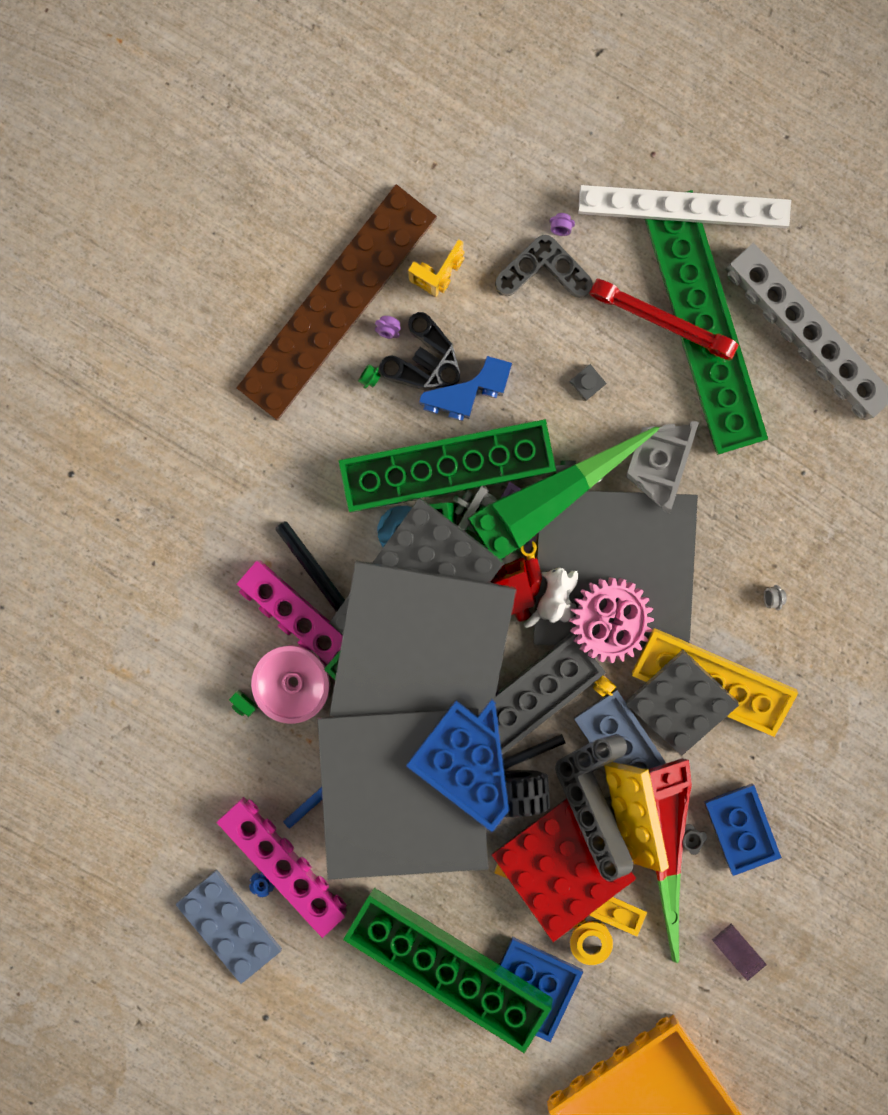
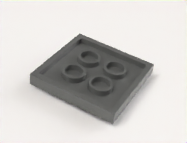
[626,649,739,756]

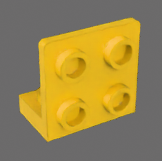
[408,239,465,297]

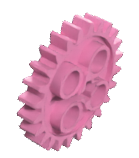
[569,577,654,663]

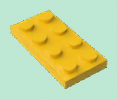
[604,762,669,872]

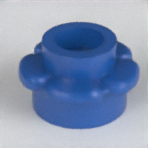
[249,872,275,897]

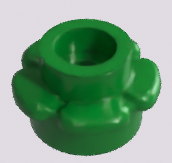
[358,364,381,389]

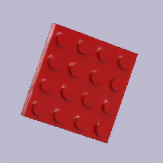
[491,798,636,942]

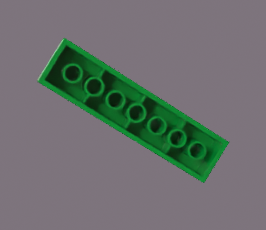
[338,419,556,513]
[343,887,553,1054]

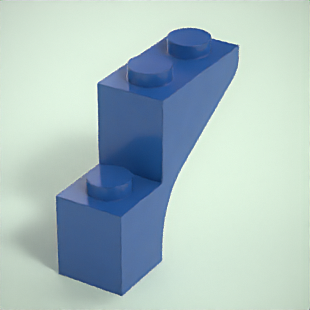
[419,356,512,421]

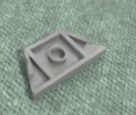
[626,421,699,513]

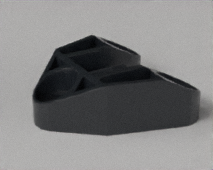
[379,312,460,390]

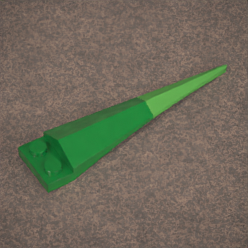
[467,427,660,559]

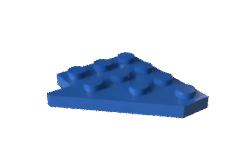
[406,699,509,832]

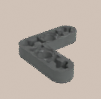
[495,235,593,298]

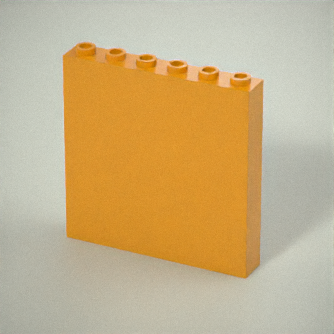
[547,1014,743,1115]

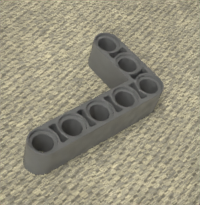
[555,734,633,881]

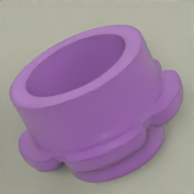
[549,213,575,236]

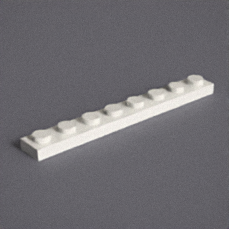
[578,185,791,229]

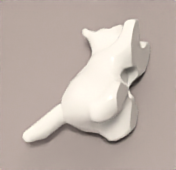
[524,567,578,628]

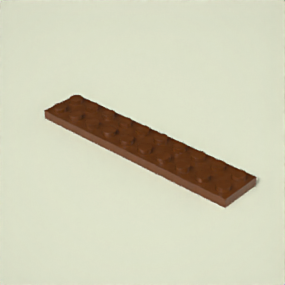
[236,184,437,421]

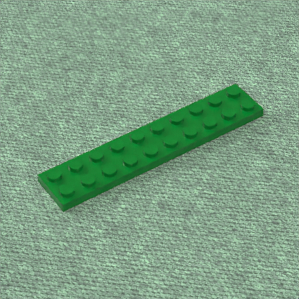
[644,190,768,455]

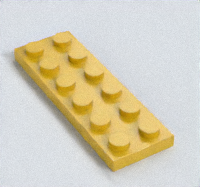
[632,628,798,737]

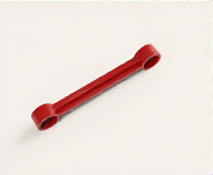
[589,279,739,360]

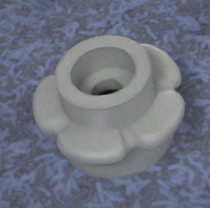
[764,585,787,610]

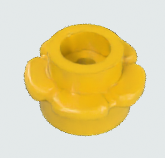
[593,675,616,697]

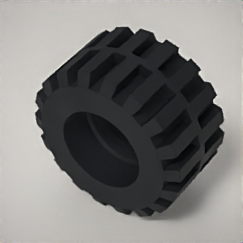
[504,770,550,818]

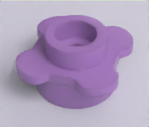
[375,316,401,339]

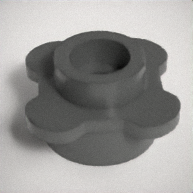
[683,824,707,855]

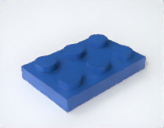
[704,783,782,876]

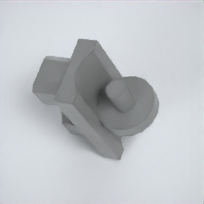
[453,486,497,533]

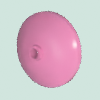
[251,645,330,724]

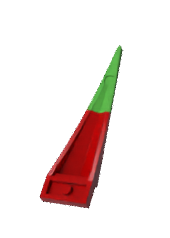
[648,758,692,963]

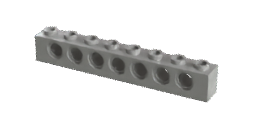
[725,242,888,420]

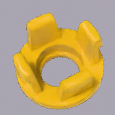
[570,919,613,965]

